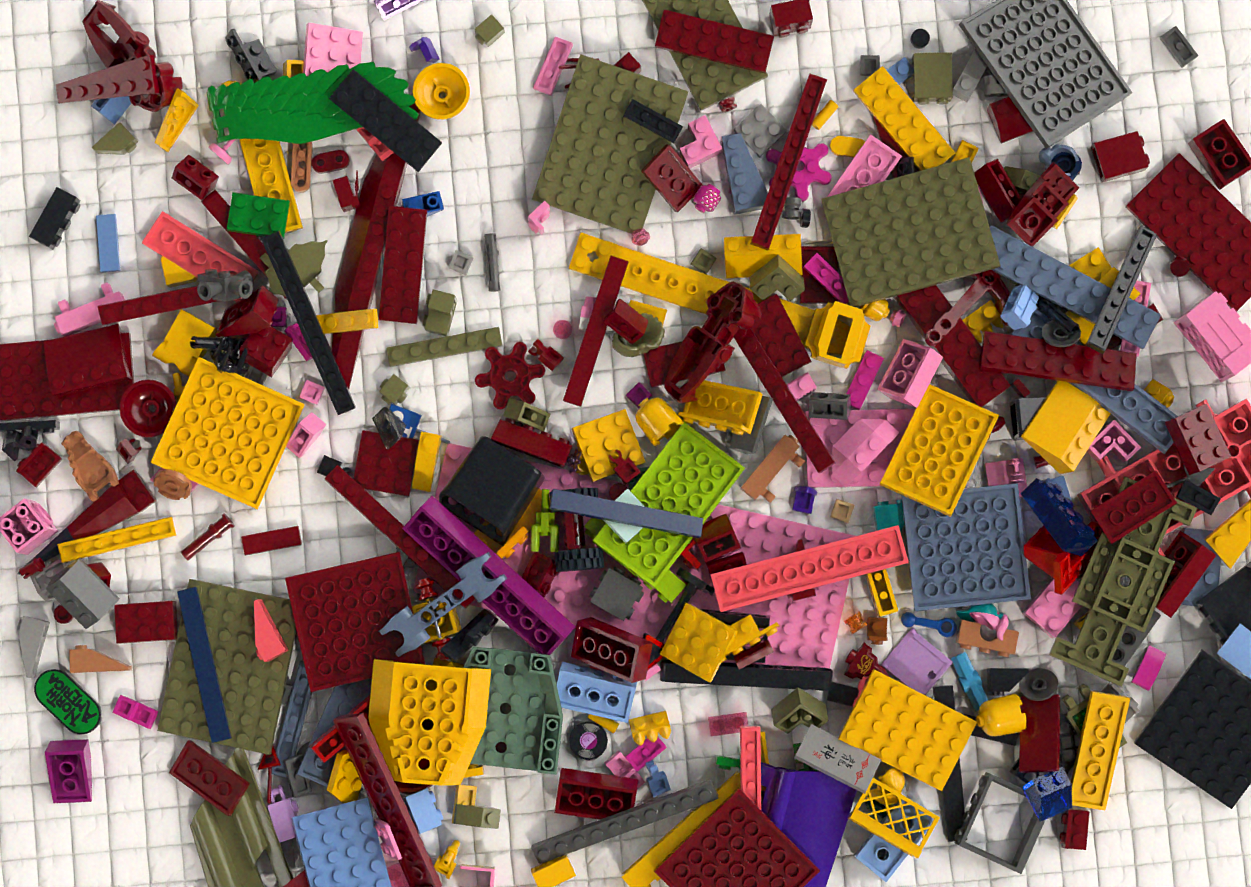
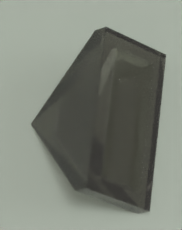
[372,407,407,449]

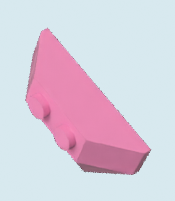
[832,419,899,488]

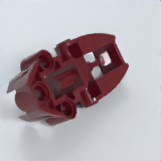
[82,0,182,112]
[664,281,761,403]

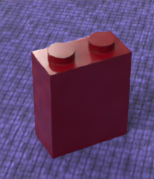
[1091,131,1150,183]

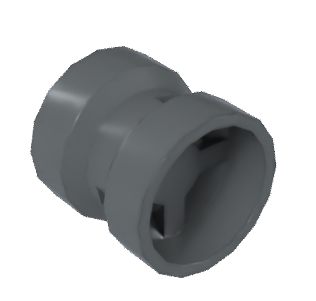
[782,197,802,220]

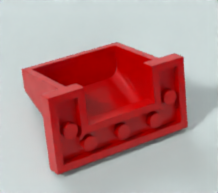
[1024,517,1099,595]

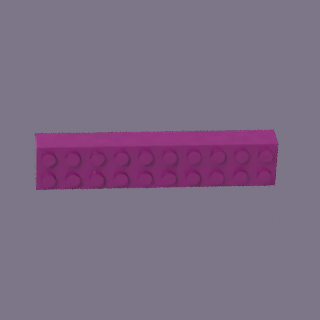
[402,496,575,655]

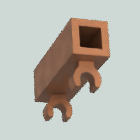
[740,435,805,503]

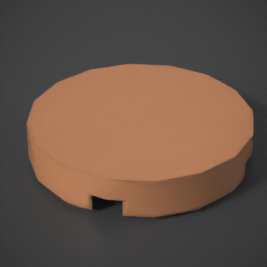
[154,470,192,500]

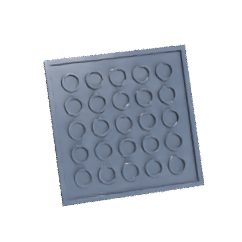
[901,483,1031,611]

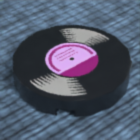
[569,721,608,760]

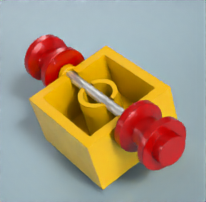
[412,578,462,661]

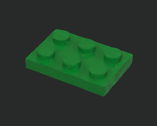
[227,192,290,239]

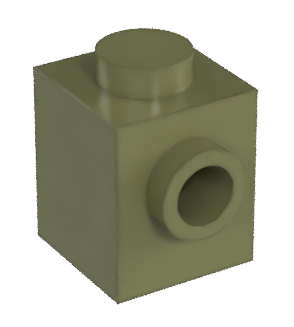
[379,374,410,405]

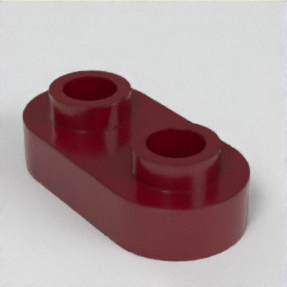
[311,150,350,174]

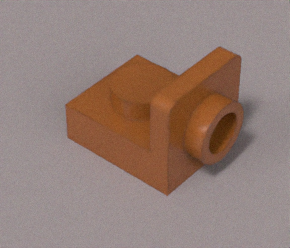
[867,617,888,645]

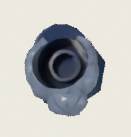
[1039,144,1082,180]

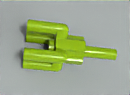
[531,489,559,552]

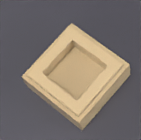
[830,499,855,523]

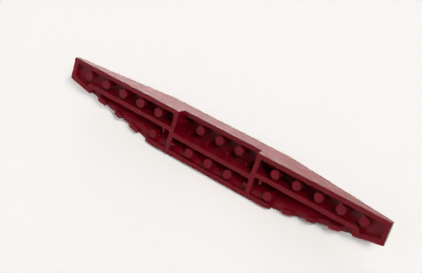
[332,103,421,389]

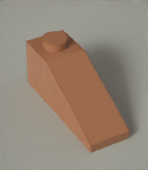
[69,645,132,673]

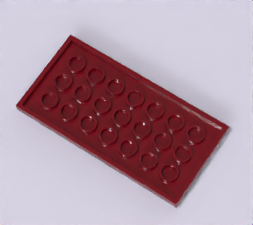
[1125,153,1251,312]
[0,332,134,421]

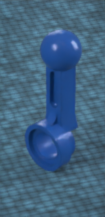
[901,612,957,638]

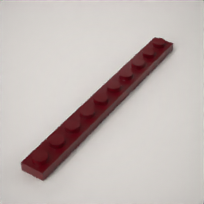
[750,73,827,250]
[726,315,836,473]
[324,465,475,610]

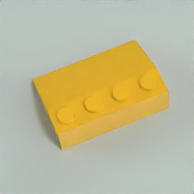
[1021,381,1111,474]

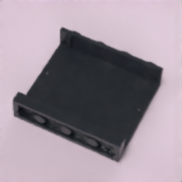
[1196,562,1251,646]

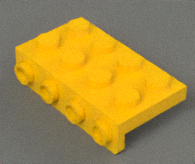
[677,380,763,436]

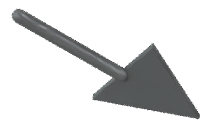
[1166,465,1215,488]

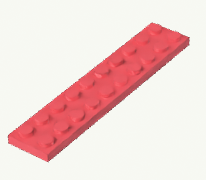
[710,525,909,612]

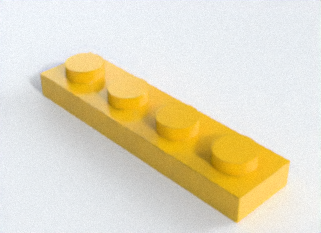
[316,309,378,334]

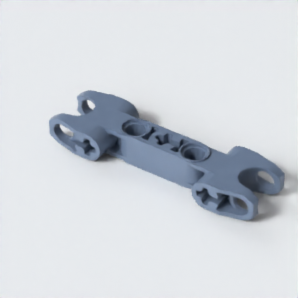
[379,552,507,657]

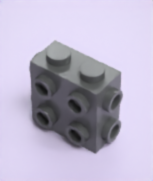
[589,567,644,621]

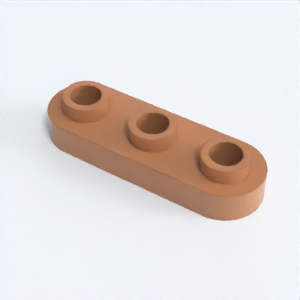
[291,142,313,193]

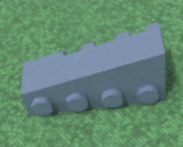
[721,133,768,214]

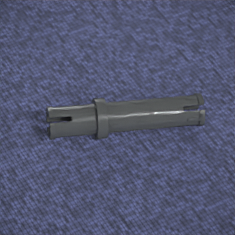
[484,233,501,292]

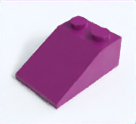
[45,739,92,803]

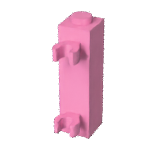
[54,282,125,336]

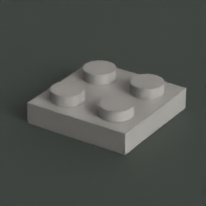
[733,104,787,158]

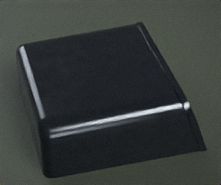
[439,436,545,546]

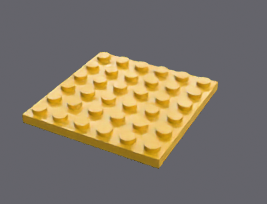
[151,357,305,510]

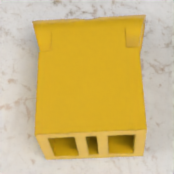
[152,309,217,377]

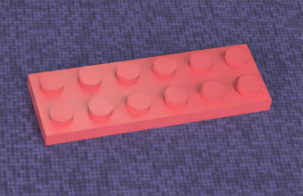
[142,211,259,302]

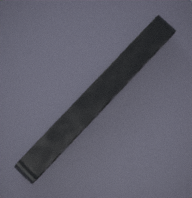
[660,659,833,691]

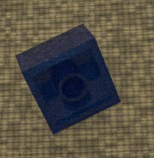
[1022,767,1072,822]

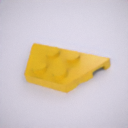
[326,750,362,804]

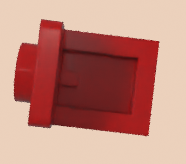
[681,540,702,570]

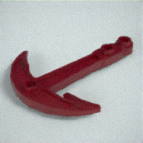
[924,270,1010,346]

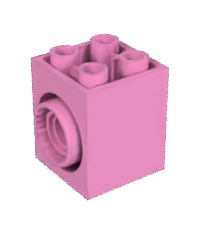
[0,498,58,555]

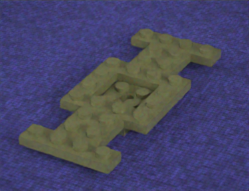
[1049,477,1197,687]

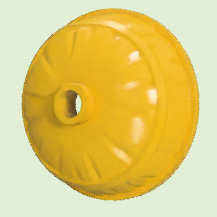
[413,63,470,120]

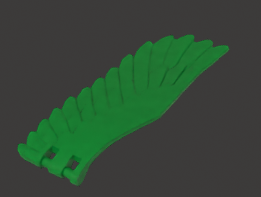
[207,62,419,144]

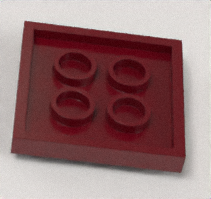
[354,430,419,497]

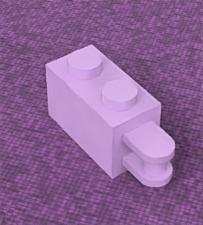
[267,785,299,842]

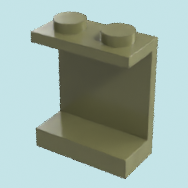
[912,53,953,105]

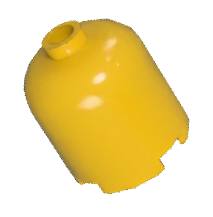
[635,397,684,446]
[976,694,1026,736]

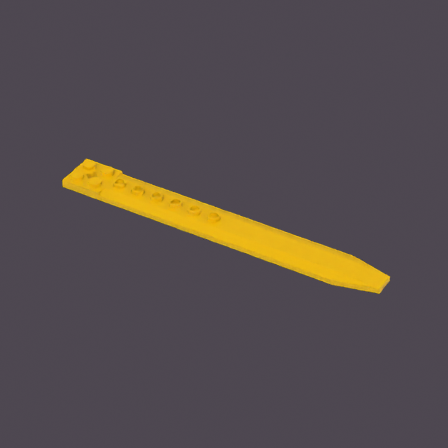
[569,233,850,354]

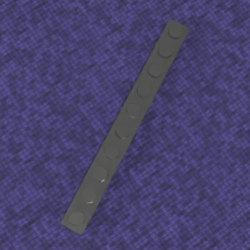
[531,779,718,864]

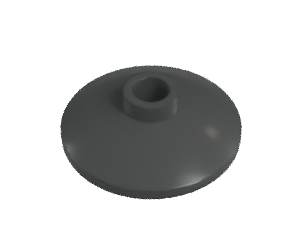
[1042,320,1081,347]
[1019,668,1058,701]

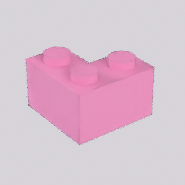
[679,115,722,169]
[1087,420,1141,462]

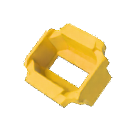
[804,301,871,369]

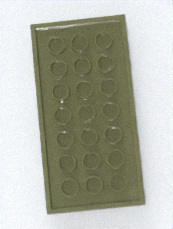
[642,0,768,111]

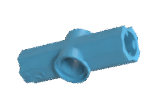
[950,652,988,711]

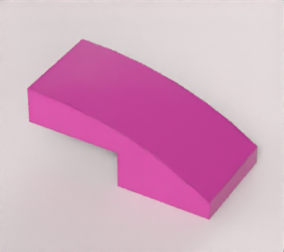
[1131,645,1166,691]
[112,695,159,729]

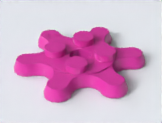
[766,143,832,202]

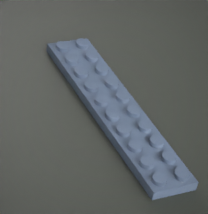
[990,225,1161,349]
[1011,309,1177,454]

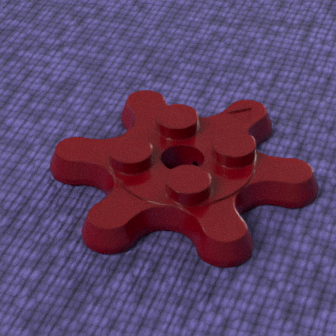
[475,342,546,410]

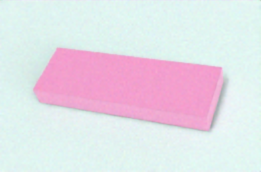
[533,37,573,96]

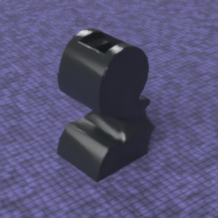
[2,426,38,461]

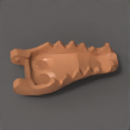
[61,431,119,502]

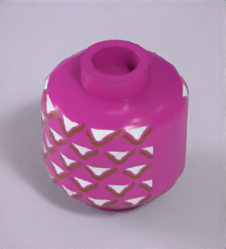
[693,184,721,213]

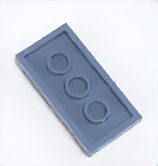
[1181,528,1221,607]

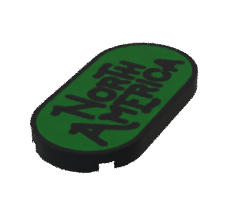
[34,669,102,735]

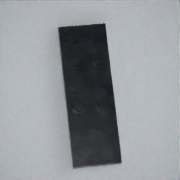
[329,69,442,173]

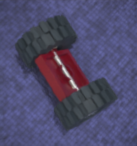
[549,488,604,572]

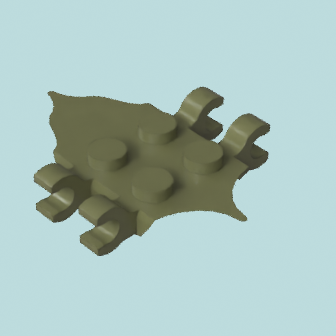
[260,240,328,297]

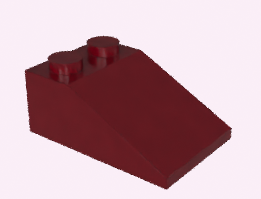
[215,285,279,337]

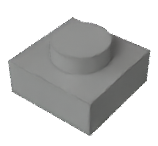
[448,250,474,275]

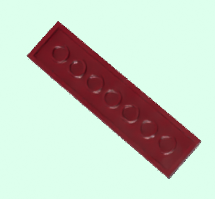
[980,331,1137,391]

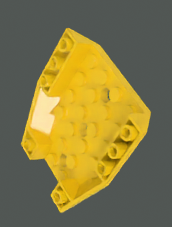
[368,659,491,785]

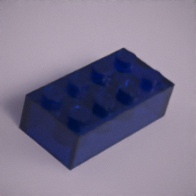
[1021,478,1098,556]

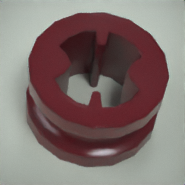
[718,97,737,113]

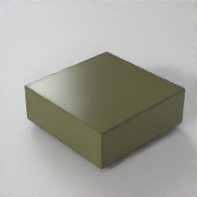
[690,248,717,274]

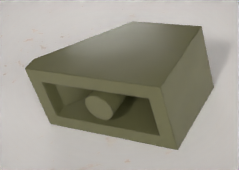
[92,122,138,155]
[1004,166,1040,195]
[503,398,550,431]
[453,804,501,829]

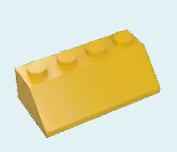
[724,234,802,279]

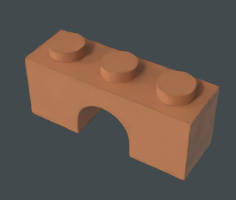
[955,620,1019,658]

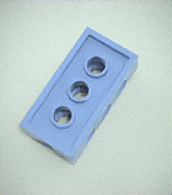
[557,662,637,723]
[854,800,933,882]

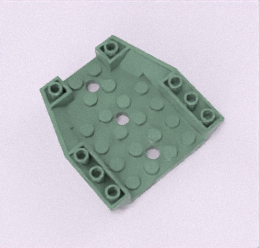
[463,647,563,775]

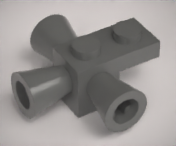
[197,269,253,302]

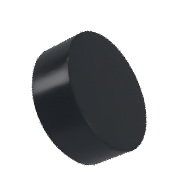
[910,29,930,49]
[800,208,811,228]

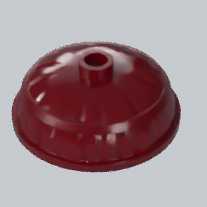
[120,380,177,437]

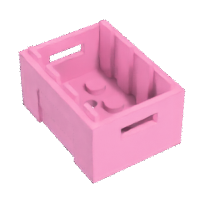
[1174,291,1251,382]

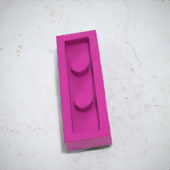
[803,253,849,304]
[846,350,884,410]

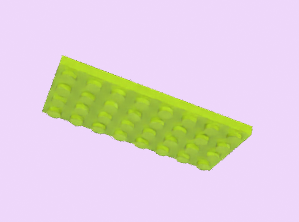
[592,422,745,589]

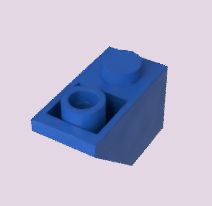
[402,191,444,217]

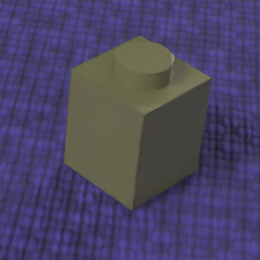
[475,14,505,47]

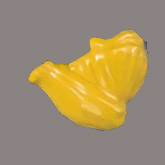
[866,768,905,805]

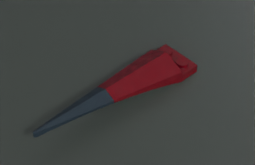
[18,470,157,575]

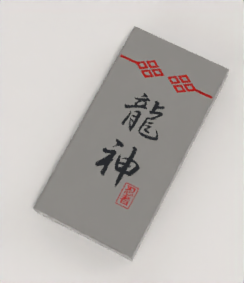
[794,724,881,794]

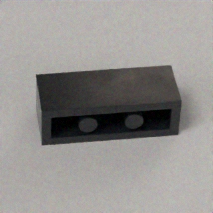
[29,187,81,250]

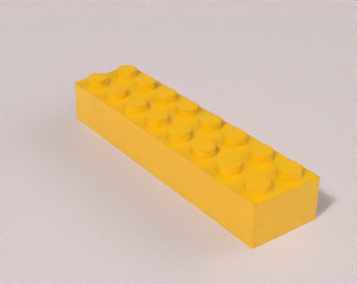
[621,771,740,887]

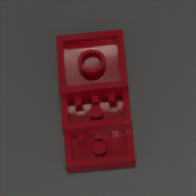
[1006,162,1079,247]

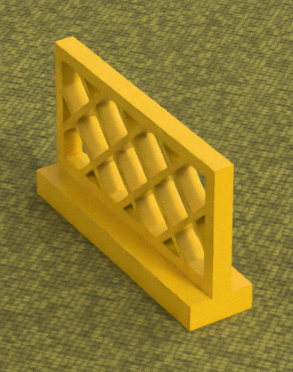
[848,778,940,859]

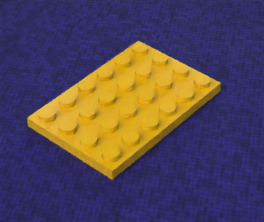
[880,384,999,517]
[838,669,977,791]

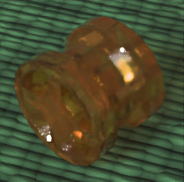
[844,611,868,634]

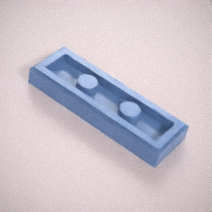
[96,214,121,273]

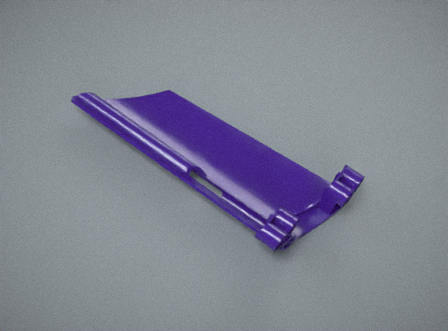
[761,763,857,887]

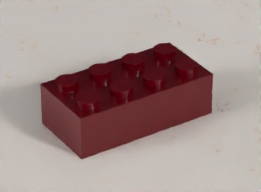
[571,617,653,683]
[554,768,638,820]

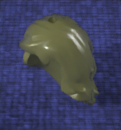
[612,313,665,357]

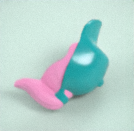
[956,603,1009,641]

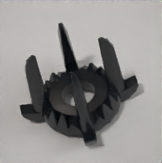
[210,336,247,375]

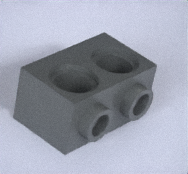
[809,392,851,420]

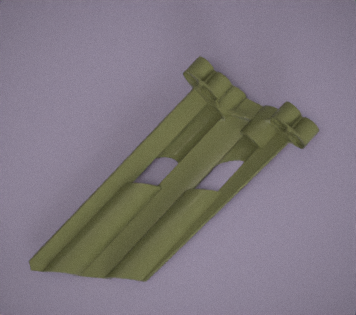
[190,748,293,887]

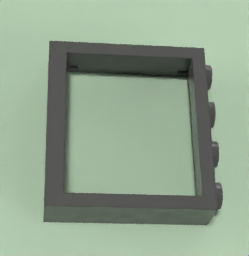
[954,772,1053,874]

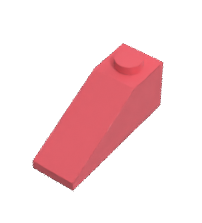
[254,599,289,662]

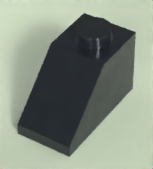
[987,668,1029,696]

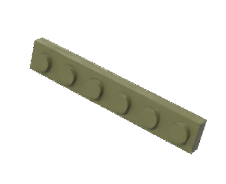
[386,327,503,367]

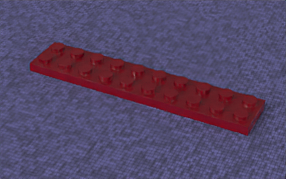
[333,713,442,887]

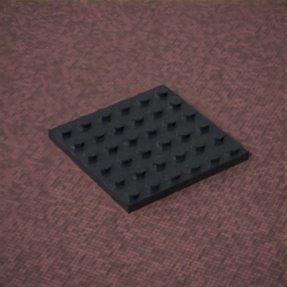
[1134,649,1251,809]

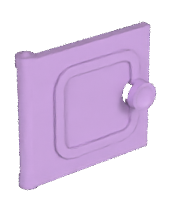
[881,628,953,695]

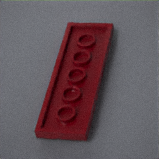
[655,10,774,74]
[379,206,428,324]

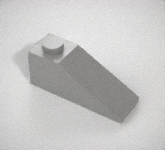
[953,49,987,102]
[17,616,50,678]

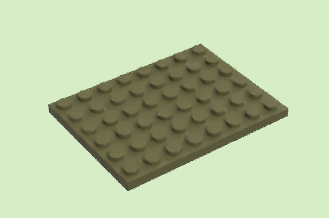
[532,54,689,237]
[821,157,1000,307]
[157,579,297,755]

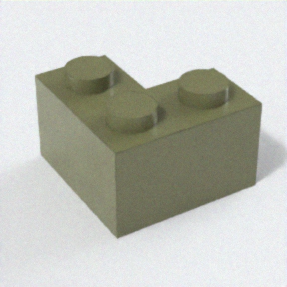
[750,255,804,301]
[422,289,458,336]
[771,687,829,734]

